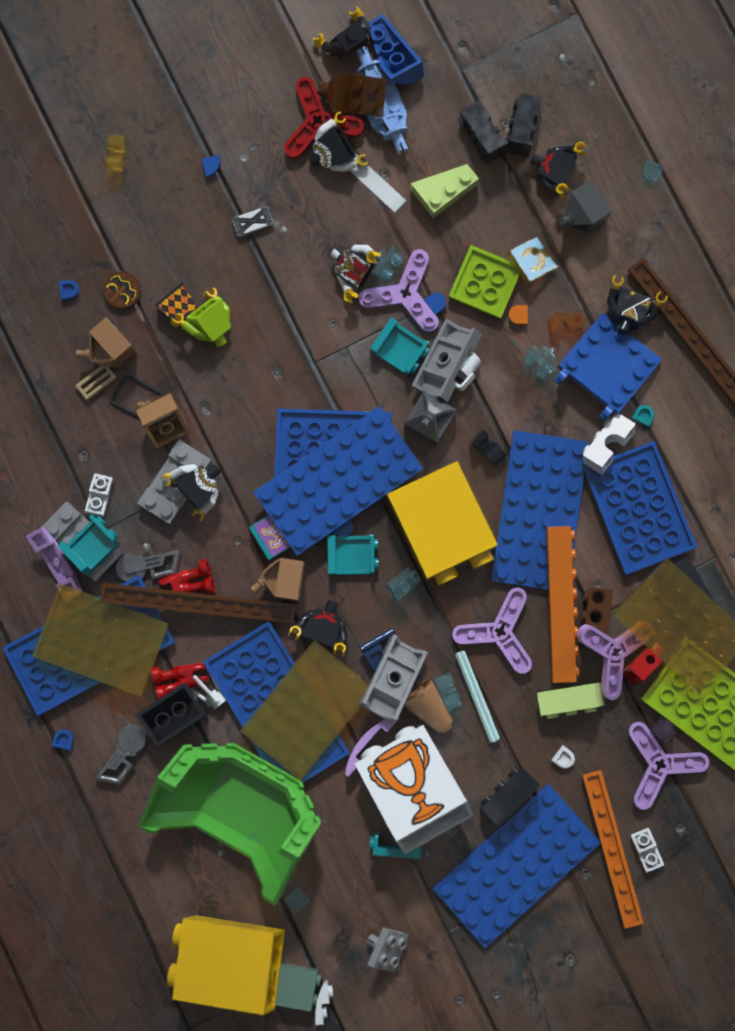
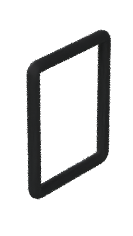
[110,374,164,419]

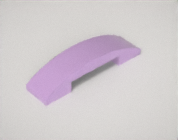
[26,527,83,601]
[345,717,400,777]

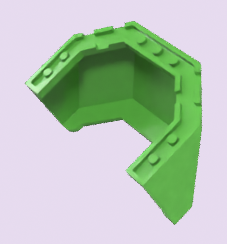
[138,743,321,906]

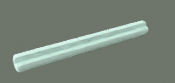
[455,651,500,743]

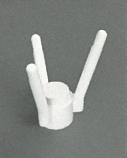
[191,667,226,710]

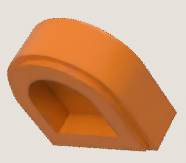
[508,305,528,325]

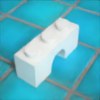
[582,414,635,475]

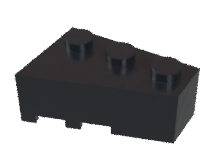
[506,93,542,157]
[458,101,508,165]

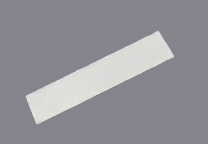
[349,155,406,212]

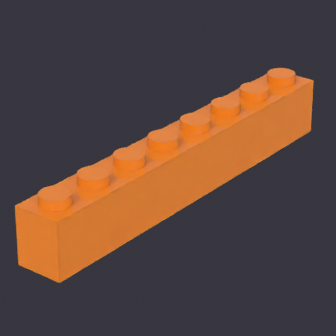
[546,526,580,683]

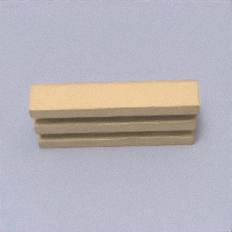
[75,366,117,401]

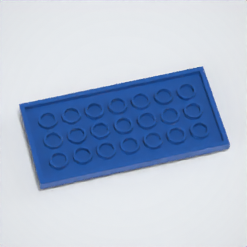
[253,406,423,556]
[491,430,589,590]
[2,575,175,716]
[203,621,350,783]
[433,784,601,948]

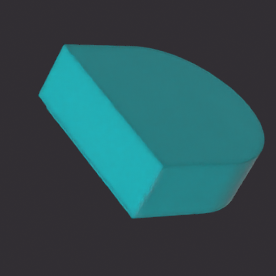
[631,405,654,428]

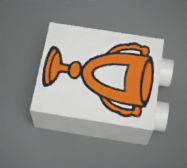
[355,725,474,854]

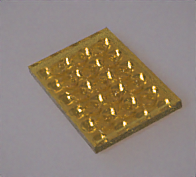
[613,558,735,694]
[32,583,169,697]
[240,640,369,781]

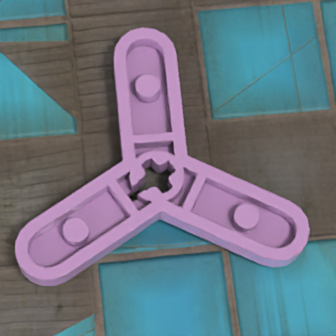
[359,249,439,333]
[452,587,532,674]
[577,621,654,700]
[628,722,709,810]

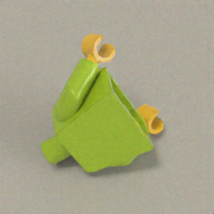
[170,288,231,347]

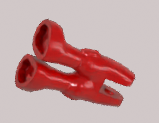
[158,558,216,594]
[150,663,209,700]

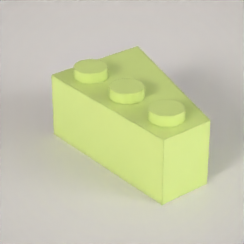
[410,164,479,219]
[537,682,605,719]

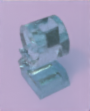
[434,672,463,712]

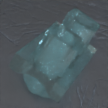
[373,245,404,282]
[523,345,558,379]
[385,567,421,602]

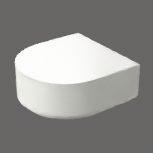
[551,745,575,769]

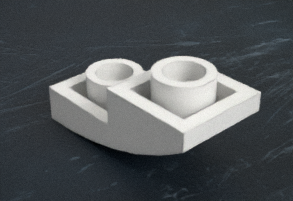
[85,473,113,518]
[631,828,664,873]
[315,980,333,1025]

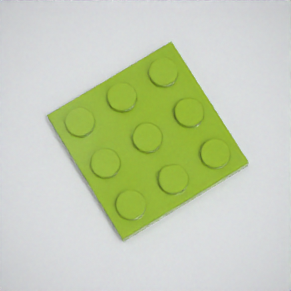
[448,245,522,319]

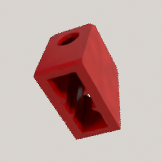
[623,643,665,686]

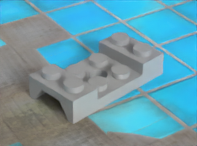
[412,319,482,402]
[137,440,212,525]
[42,501,124,582]
[358,634,428,723]

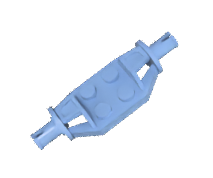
[356,47,409,154]

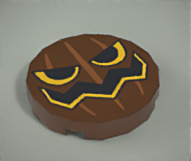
[103,271,141,309]

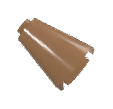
[403,679,453,733]

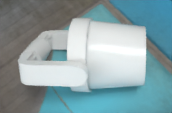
[453,350,481,391]

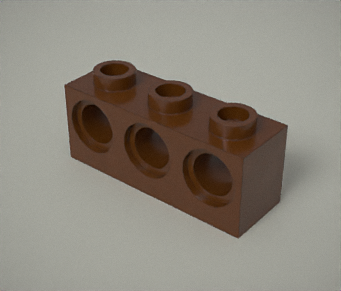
[578,587,613,646]

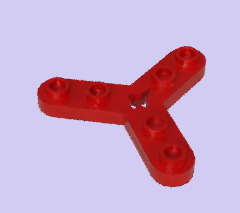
[284,77,364,159]

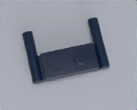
[359,628,422,683]

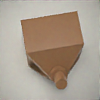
[76,317,137,367]
[136,393,190,449]
[251,558,305,602]

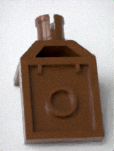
[317,73,387,117]

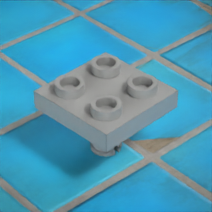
[366,927,409,972]

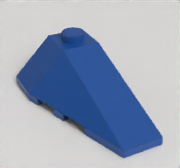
[369,14,424,85]

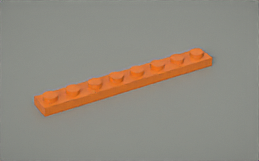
[582,770,644,929]

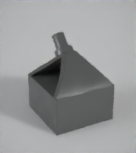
[559,180,612,234]
[404,391,457,446]

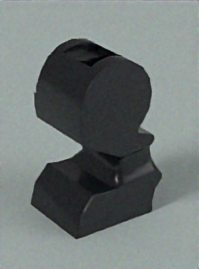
[469,430,507,466]

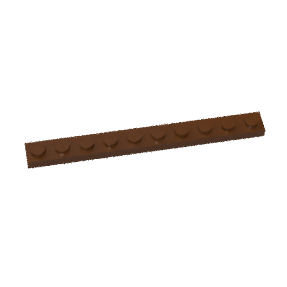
[627,258,735,406]
[100,583,296,623]

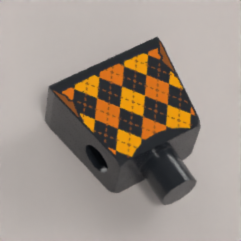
[155,282,198,328]

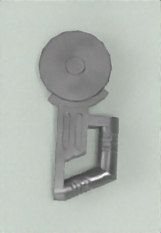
[116,550,181,581]
[95,725,146,786]

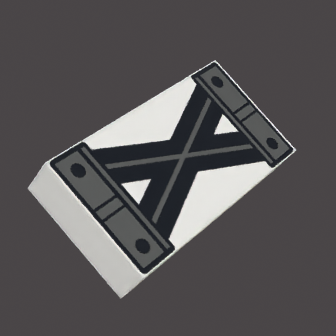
[232,206,274,237]

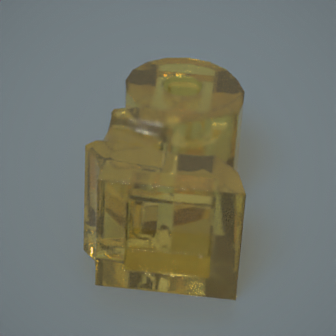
[104,134,127,172]

